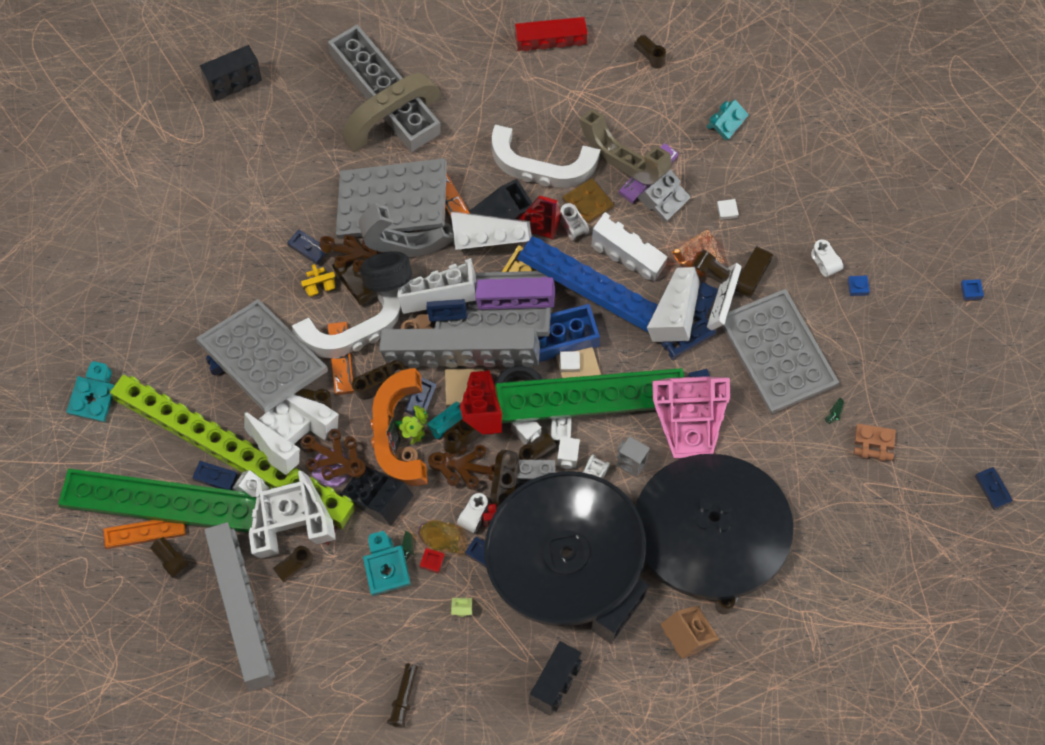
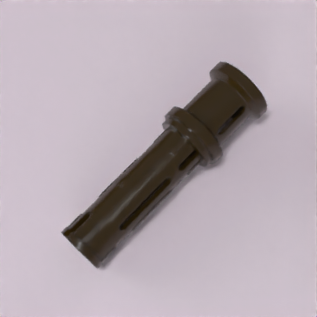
[387,663,418,728]

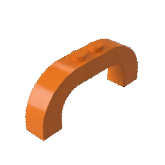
[370,368,427,486]

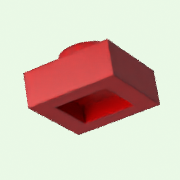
[419,548,445,574]

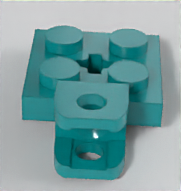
[66,361,115,423]
[363,531,411,596]

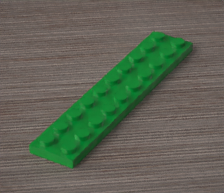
[495,368,684,423]
[58,468,257,533]

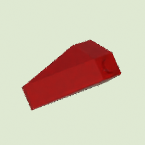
[519,195,561,240]
[460,370,502,435]

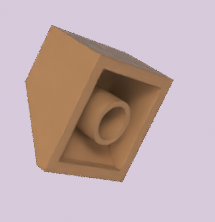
[660,606,720,659]

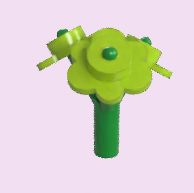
[394,405,428,445]

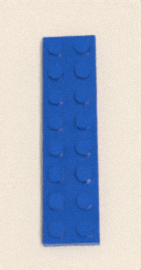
[517,236,658,333]

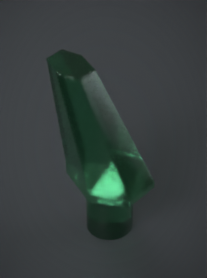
[825,398,844,424]
[401,530,414,561]

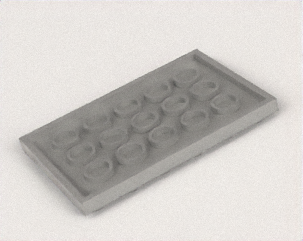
[336,158,447,239]
[435,271,554,336]
[722,289,839,414]
[196,299,328,413]

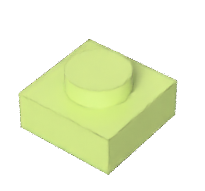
[451,598,472,616]

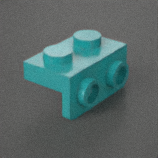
[706,100,749,140]
[427,401,462,439]

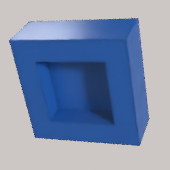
[847,276,870,296]
[961,279,984,300]

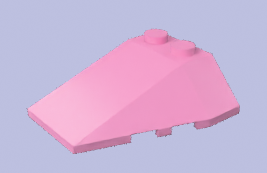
[652,376,730,458]

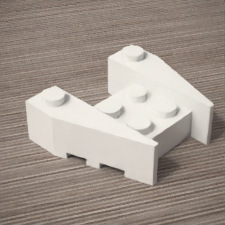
[244,394,339,475]
[249,471,336,559]

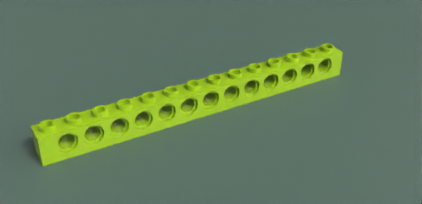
[110,374,355,529]

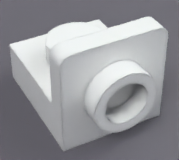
[232,470,264,497]

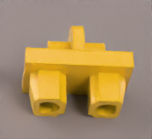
[301,264,335,297]

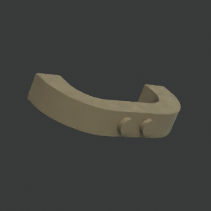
[342,73,441,153]
[579,109,672,185]

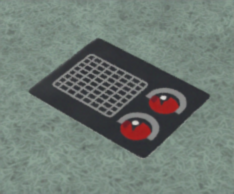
[386,418,401,455]

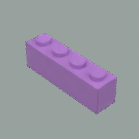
[475,277,555,310]

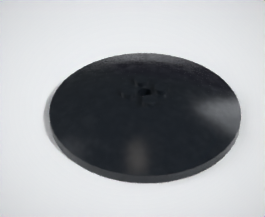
[636,454,793,600]
[484,471,646,626]

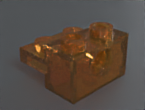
[672,229,725,279]

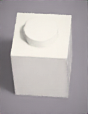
[511,420,541,445]
[557,437,580,469]

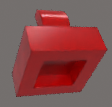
[483,504,496,527]

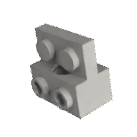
[638,170,691,222]

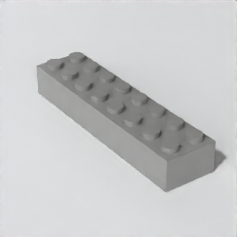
[328,24,441,152]
[380,327,540,368]
[204,522,275,692]

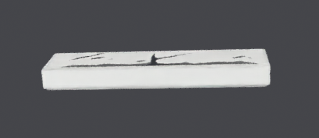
[707,263,742,330]

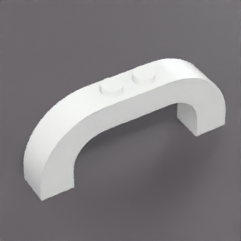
[492,125,600,188]
[292,288,401,358]

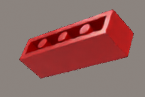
[515,17,588,51]

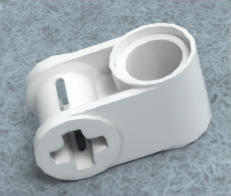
[560,203,590,241]
[811,240,843,277]
[583,454,610,478]
[457,493,488,534]

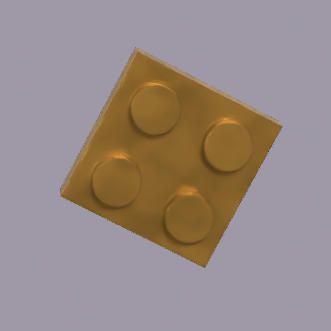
[562,178,614,224]

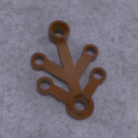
[319,235,383,272]
[300,429,366,481]
[428,445,503,490]

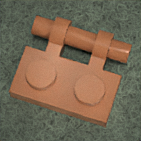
[854,424,896,461]

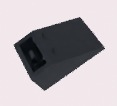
[469,179,532,220]
[340,466,414,526]

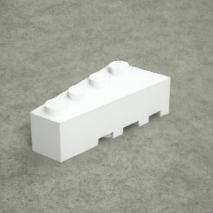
[451,212,532,250]
[591,212,668,282]
[398,258,477,314]
[647,267,700,342]

